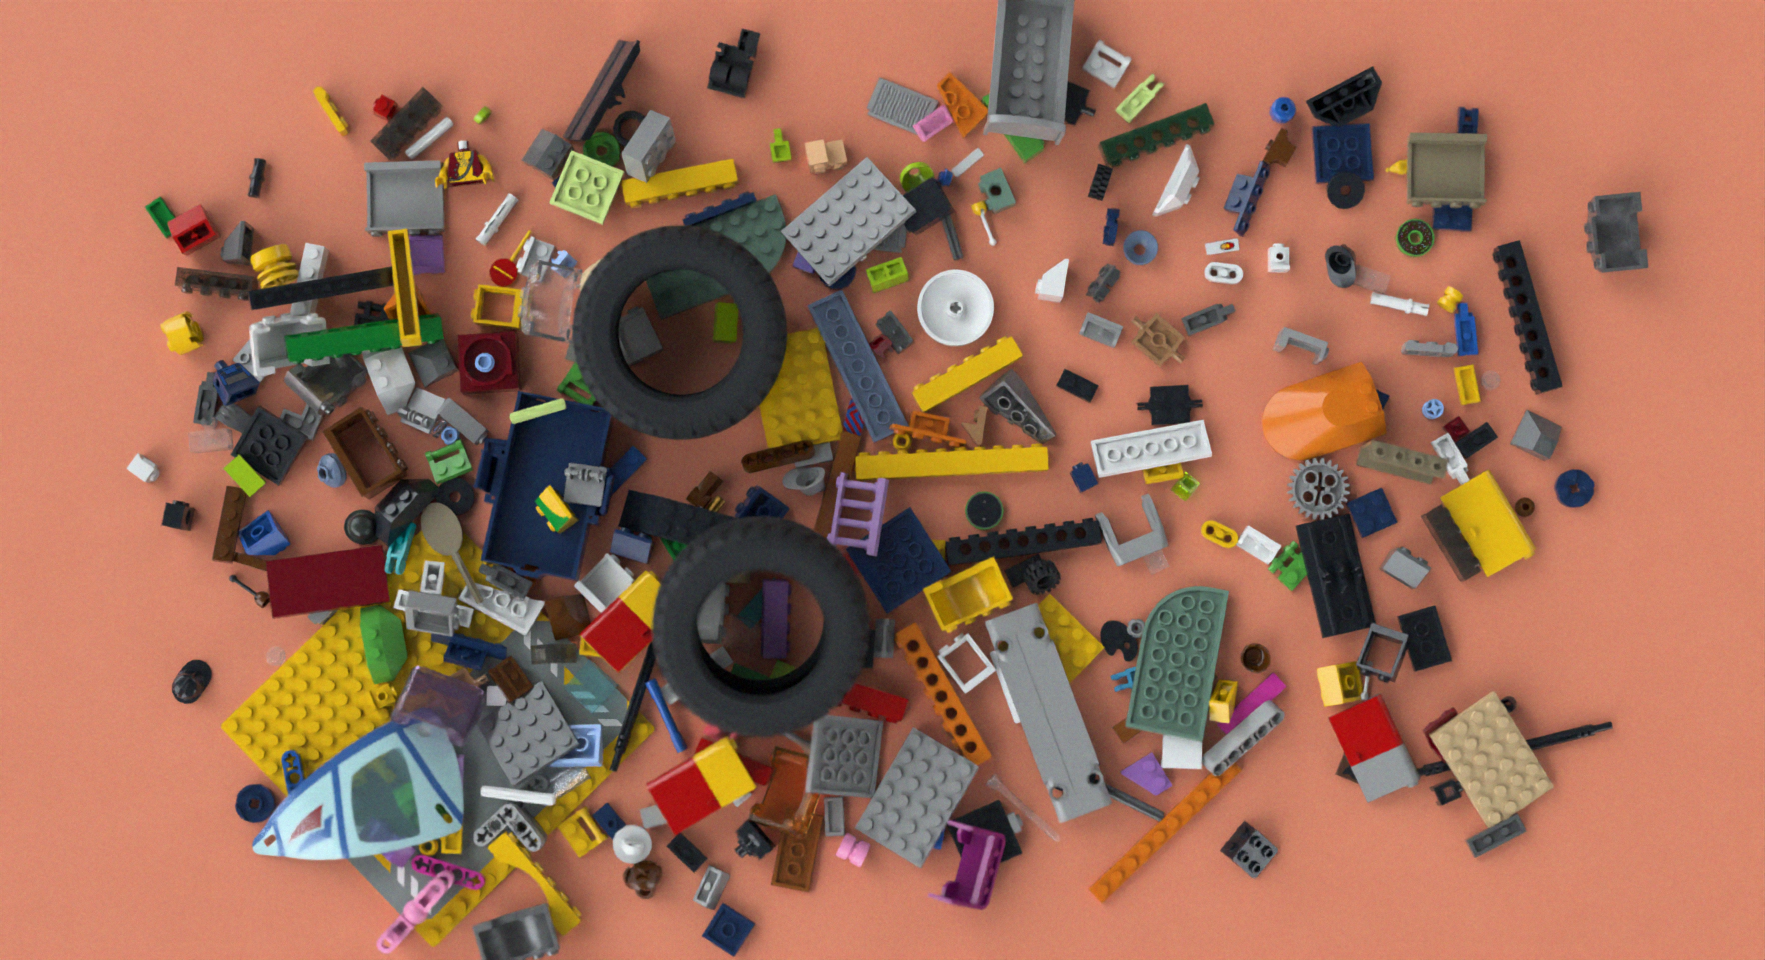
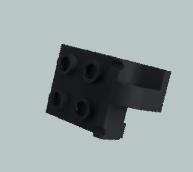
[707,28,761,98]

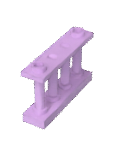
[827,472,889,557]

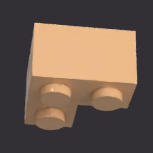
[805,139,847,174]

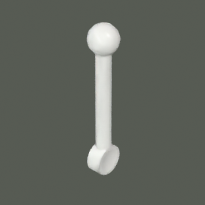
[1361,661,1373,700]

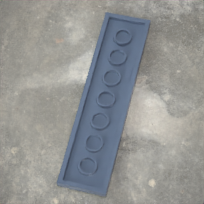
[807,290,908,443]

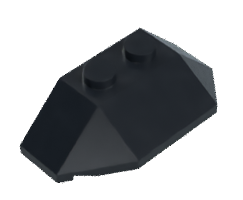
[1306,66,1382,128]
[374,479,442,547]

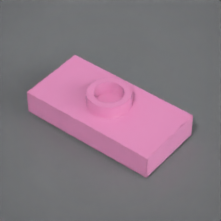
[913,105,954,142]

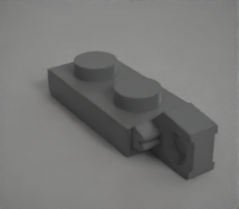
[1181,303,1235,336]
[193,372,219,426]
[479,563,533,601]

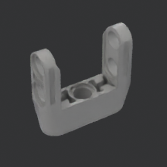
[1095,493,1169,567]

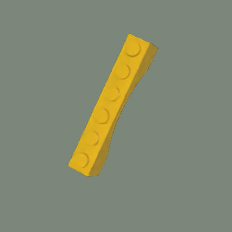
[487,830,582,936]

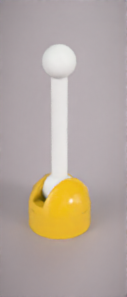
[971,200,996,246]

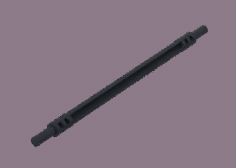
[609,641,656,772]
[1417,721,1613,777]

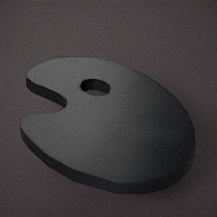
[1100,621,1138,662]

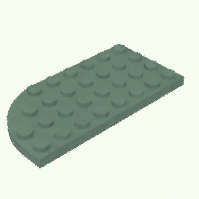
[646,194,786,320]
[1125,586,1229,742]

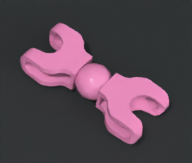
[377,870,455,953]

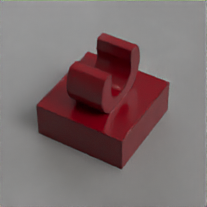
[869,333,893,359]
[1442,416,1470,442]

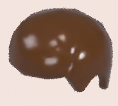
[1241,643,1271,674]

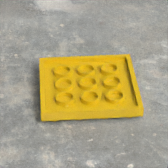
[998,593,1105,684]

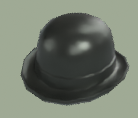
[344,509,379,545]

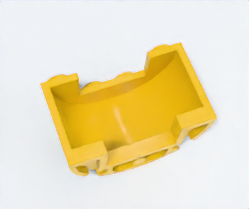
[923,557,1013,633]

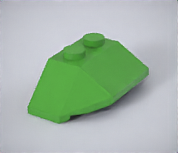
[360,605,408,684]

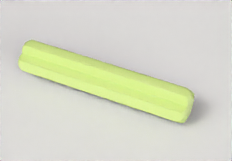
[510,398,567,424]

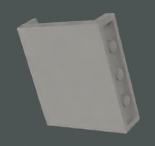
[364,160,445,237]

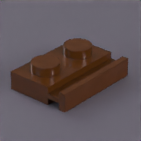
[488,655,533,704]

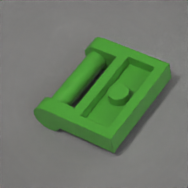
[556,362,596,406]
[425,438,473,485]

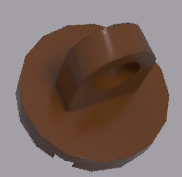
[623,861,662,899]

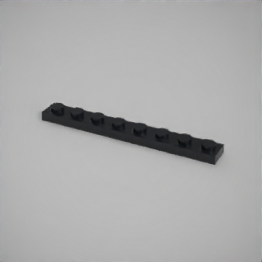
[247,267,394,311]

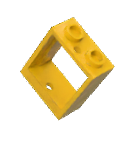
[471,284,526,330]

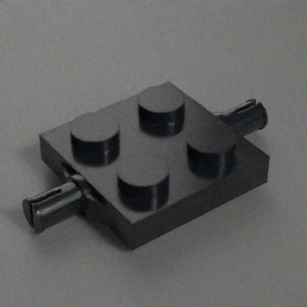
[1064,81,1096,126]
[1137,385,1203,425]

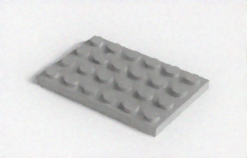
[781,157,916,287]
[855,727,980,868]

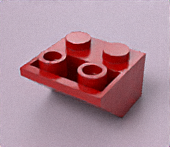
[167,204,220,256]

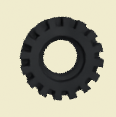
[1088,164,1113,201]
[1023,560,1061,595]

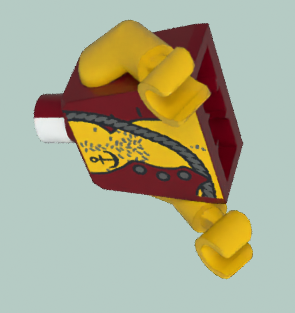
[435,141,495,189]

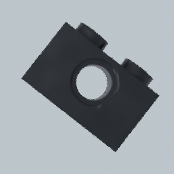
[161,500,195,531]

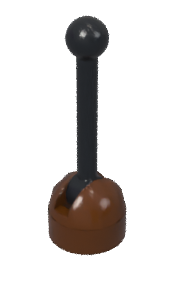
[229,575,270,608]

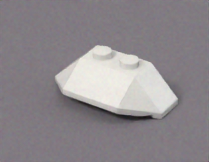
[1152,144,1200,217]
[362,347,416,415]

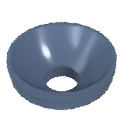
[1123,230,1158,265]
[317,453,346,488]

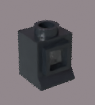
[1429,778,1463,806]

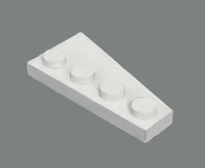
[459,583,545,636]

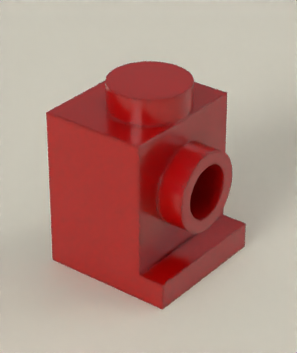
[373,94,399,122]

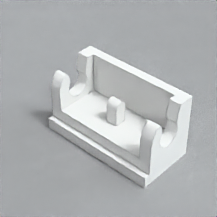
[1236,525,1281,565]

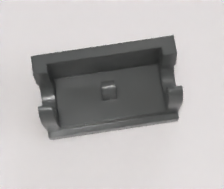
[875,310,914,354]

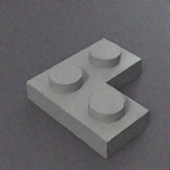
[280,403,324,441]

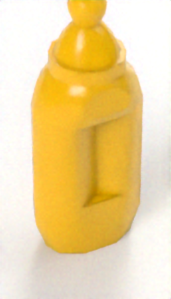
[1386,159,1407,175]

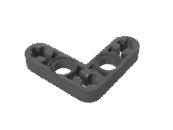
[504,774,551,846]

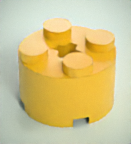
[160,311,204,355]

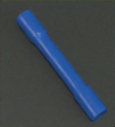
[645,678,688,753]

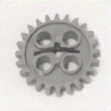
[1287,458,1350,520]

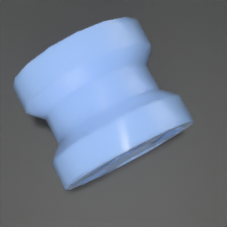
[1422,399,1444,419]

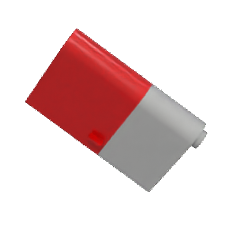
[1328,693,1421,802]

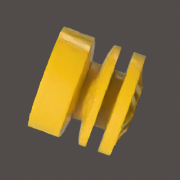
[250,244,299,289]

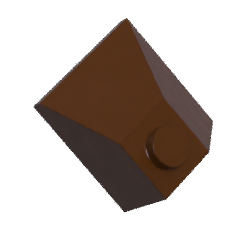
[545,594,591,641]

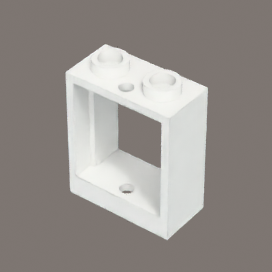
[937,633,996,694]

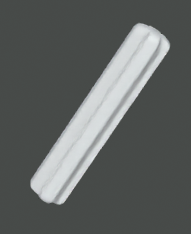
[405,117,454,159]

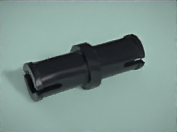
[247,158,267,198]

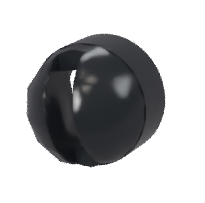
[1501,696,1517,713]

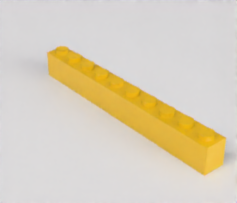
[855,443,1049,481]

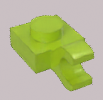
[770,128,791,163]

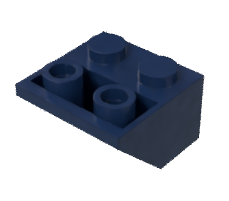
[610,527,655,564]

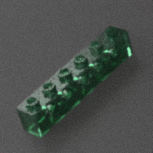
[1098,103,1214,168]

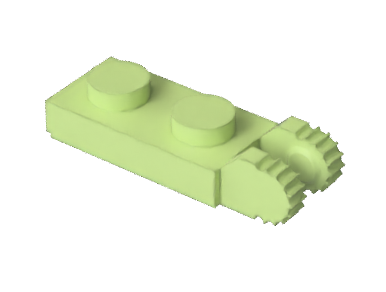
[1115,74,1164,123]

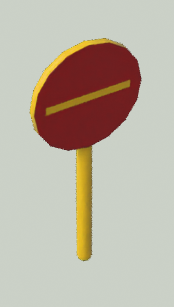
[489,230,532,287]

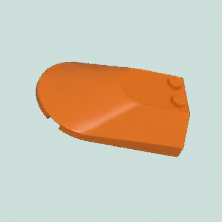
[1262,362,1387,461]

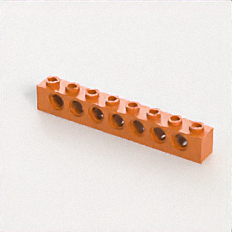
[894,622,992,765]

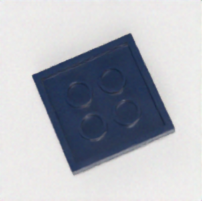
[1312,123,1374,184]

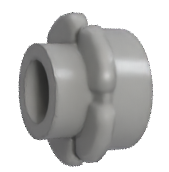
[1127,619,1144,638]

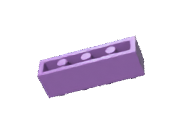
[761,579,791,658]

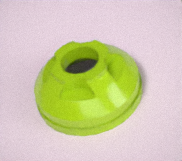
[900,162,934,192]

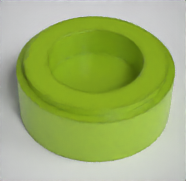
[474,106,491,124]

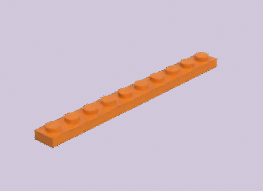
[1088,763,1242,903]

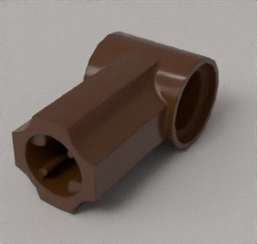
[686,471,723,509]

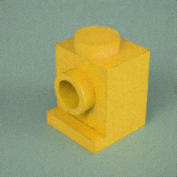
[366,683,399,711]

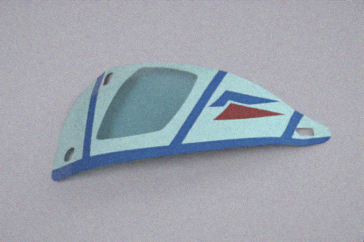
[252,708,463,860]

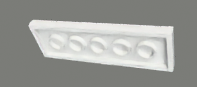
[1091,420,1212,478]

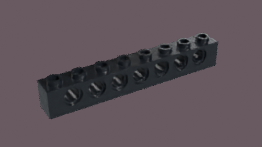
[1492,240,1563,395]
[945,518,1102,566]

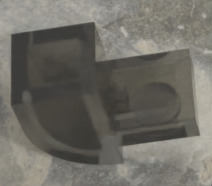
[531,643,577,665]

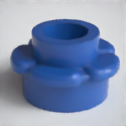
[937,168,953,187]

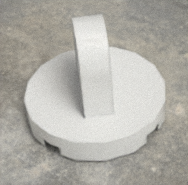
[613,825,652,864]

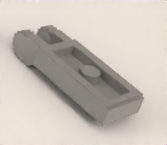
[1401,340,1458,358]

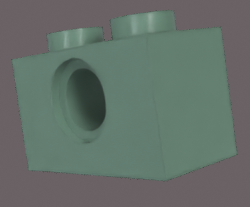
[978,168,1016,214]

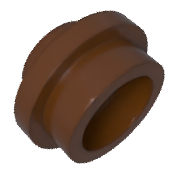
[1515,497,1535,517]

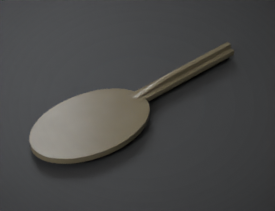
[421,503,484,604]

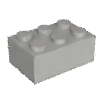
[621,110,676,183]

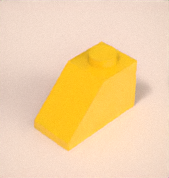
[1209,679,1238,723]

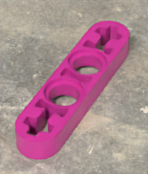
[411,854,486,890]

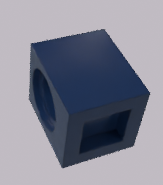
[1070,462,1098,493]

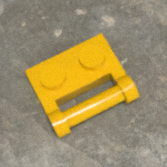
[557,806,608,858]

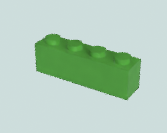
[982,93,1045,164]

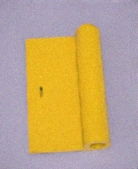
[1440,469,1537,577]

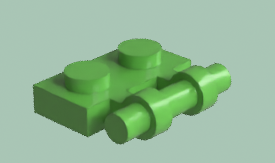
[1268,541,1307,591]

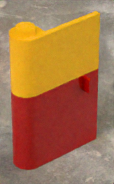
[579,570,660,674]
[646,736,756,835]

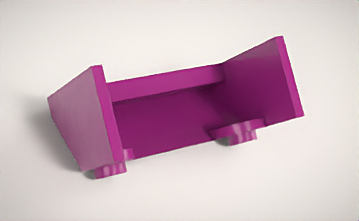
[928,820,1005,910]

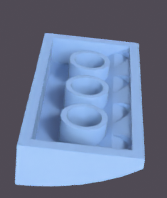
[547,724,603,767]

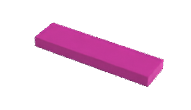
[1216,672,1287,735]

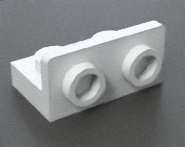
[516,236,555,282]

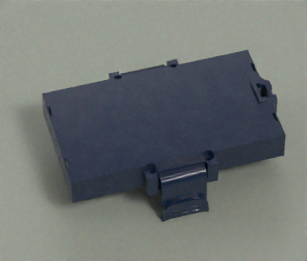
[473,391,614,581]

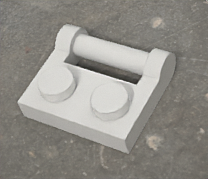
[1082,39,1132,88]

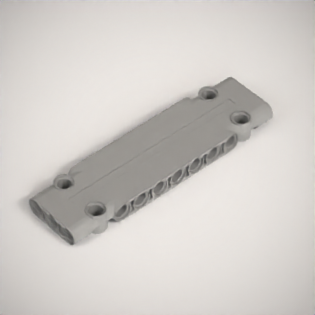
[985,603,1112,823]

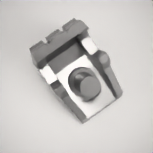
[215,403,252,433]

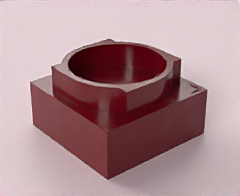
[458,331,521,395]

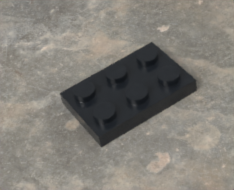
[1397,605,1452,672]

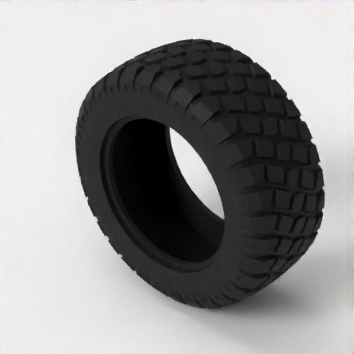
[572,225,787,440]
[652,516,870,737]

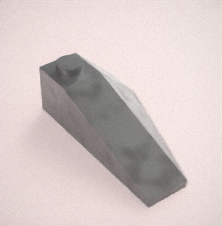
[979,369,1056,444]

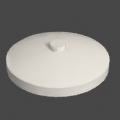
[917,270,994,346]

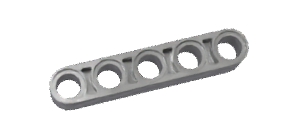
[1202,700,1285,776]

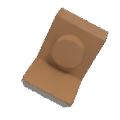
[961,406,987,446]

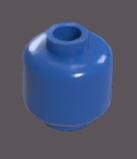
[1270,97,1296,124]

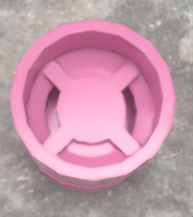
[836,833,871,867]

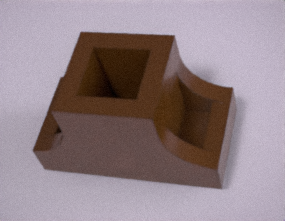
[1262,128,1297,167]

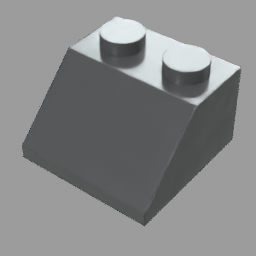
[522,129,574,181]

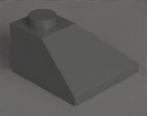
[221,221,254,265]
[408,339,459,388]
[1510,410,1561,461]

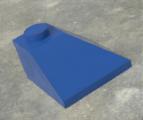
[238,510,290,555]

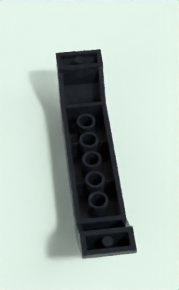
[618,490,739,545]

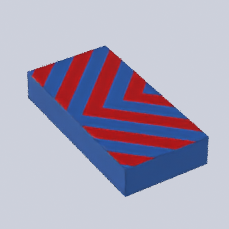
[842,398,864,436]

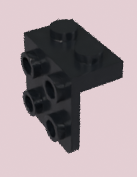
[1220,821,1278,878]

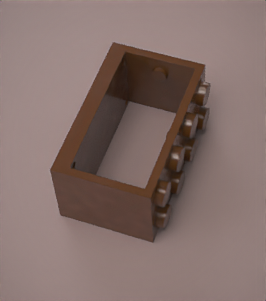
[322,407,408,500]

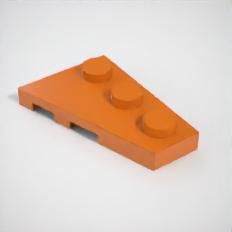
[936,72,988,139]

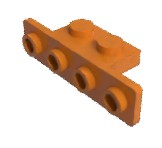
[889,410,967,448]

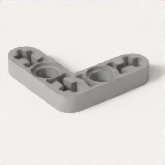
[473,803,545,851]

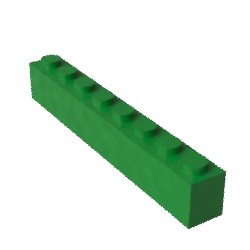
[284,313,444,364]

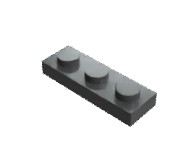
[1465,814,1527,858]

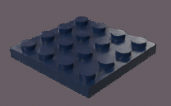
[846,507,952,614]

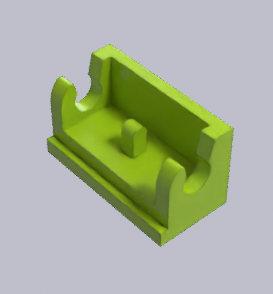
[866,257,909,293]
[713,302,738,343]
[223,454,266,497]

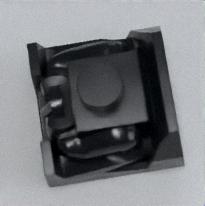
[734,817,776,859]

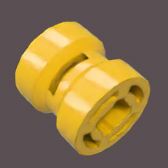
[1437,286,1464,313]

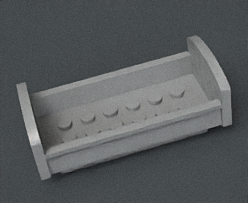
[983,0,1075,145]

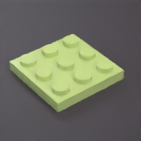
[549,150,625,225]

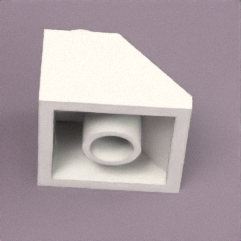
[1035,259,1069,303]

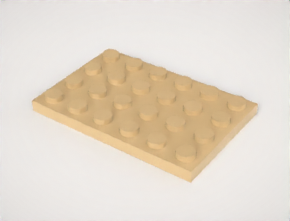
[1429,691,1554,828]

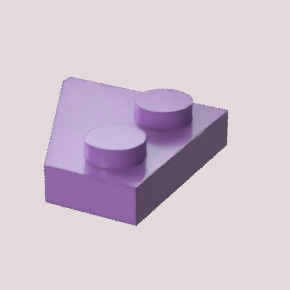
[1120,752,1172,796]

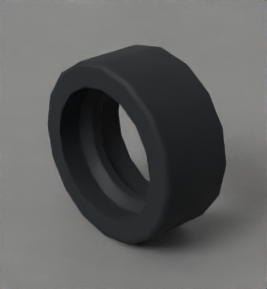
[613,111,645,147]

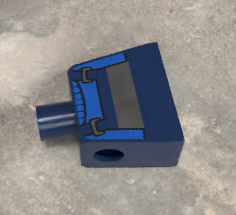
[213,360,260,406]

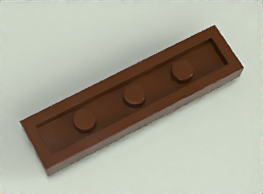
[212,486,246,564]

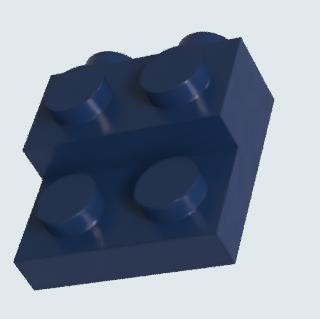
[734,485,790,519]

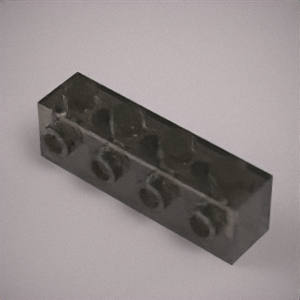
[370,87,442,160]
[174,267,258,301]
[1421,504,1481,582]

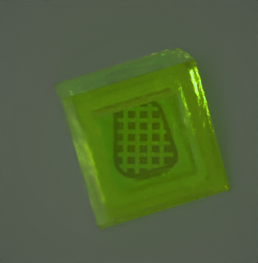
[1171,471,1200,501]

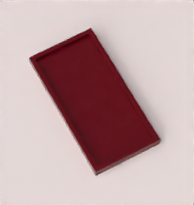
[266,545,390,619]

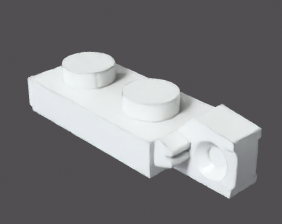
[1431,433,1470,485]

